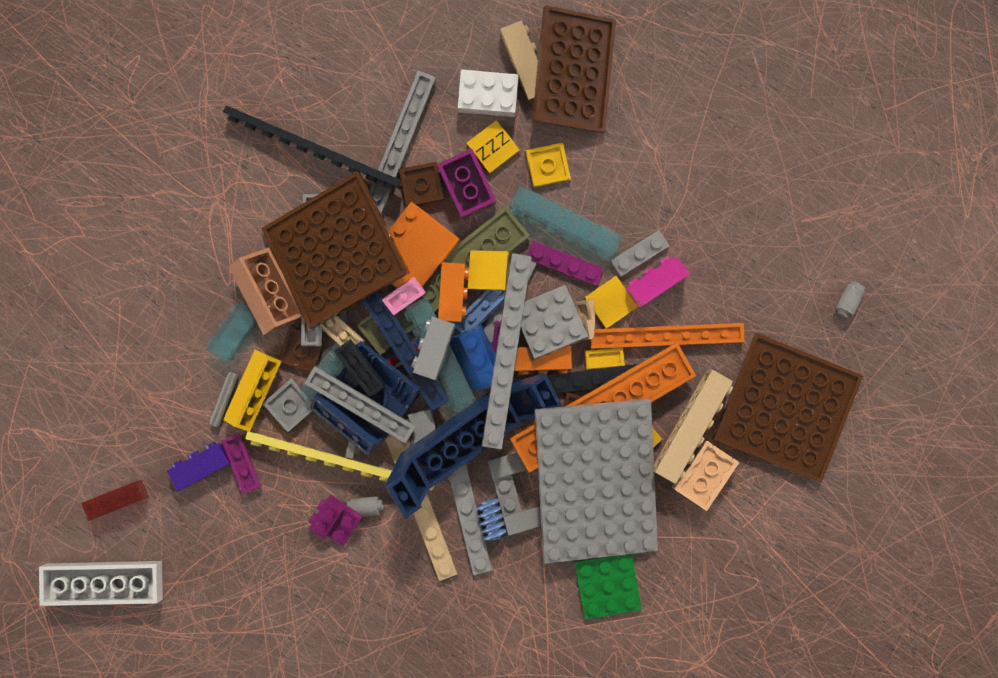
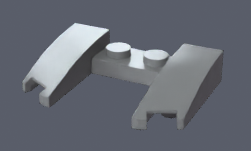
[488,452,541,536]

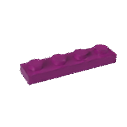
[527,241,604,286]

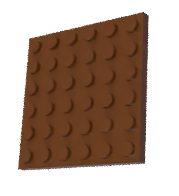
[261,171,410,329]
[713,333,863,483]

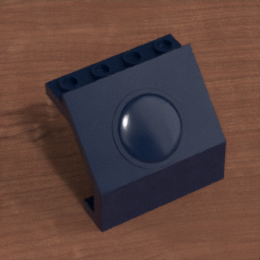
[309,341,420,456]

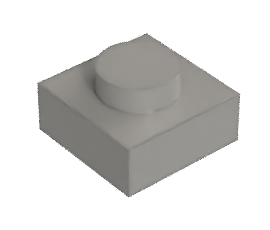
[345,441,360,459]

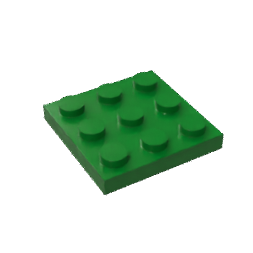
[575,554,642,619]

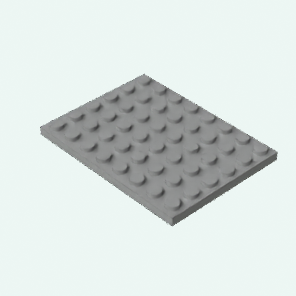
[534,398,658,564]

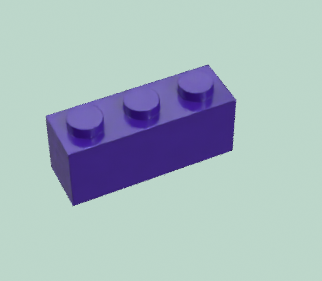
[167,442,230,491]

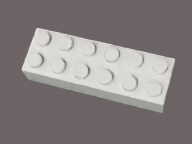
[39,561,163,606]

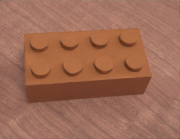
[228,248,303,335]

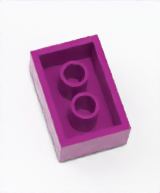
[437,149,496,219]

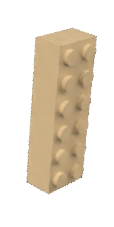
[653,370,733,484]

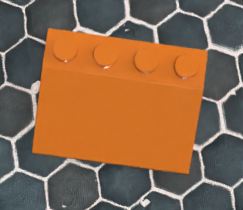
[389,202,460,288]

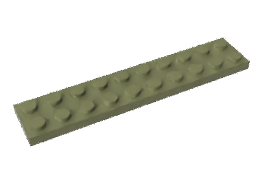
[357,206,530,355]

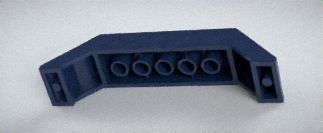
[385,373,562,519]

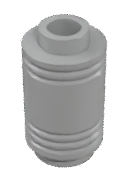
[836,281,865,318]
[347,496,384,517]

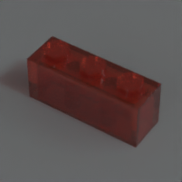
[81,480,149,521]

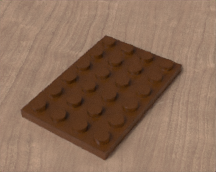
[532,5,616,134]

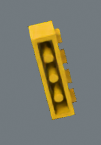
[223,350,282,432]

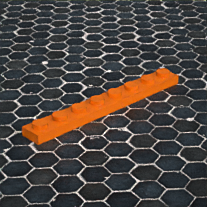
[590,323,745,349]

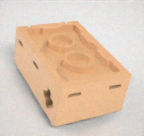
[672,440,739,511]

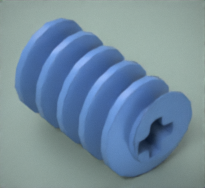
[476,498,506,541]

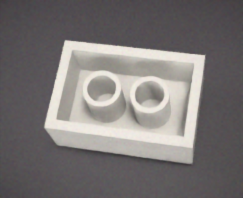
[458,70,518,117]

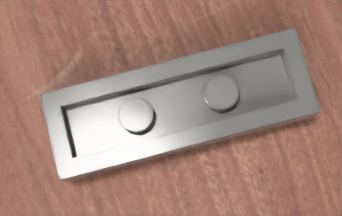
[610,230,669,277]

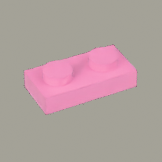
[382,277,425,315]

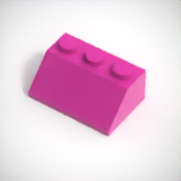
[626,256,691,308]

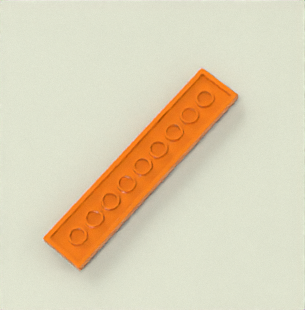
[509,342,696,473]

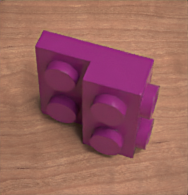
[308,494,362,546]

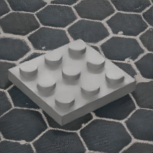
[521,285,588,360]

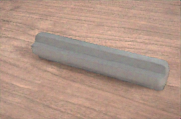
[209,372,239,427]

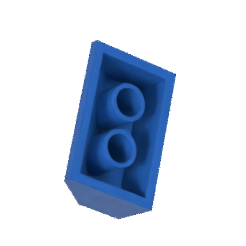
[449,324,496,391]

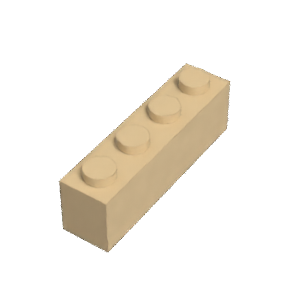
[500,20,538,103]

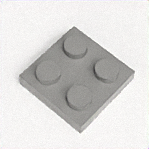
[263,378,312,432]

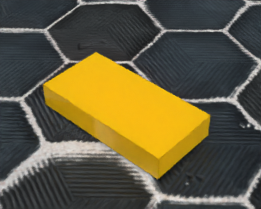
[585,347,625,370]

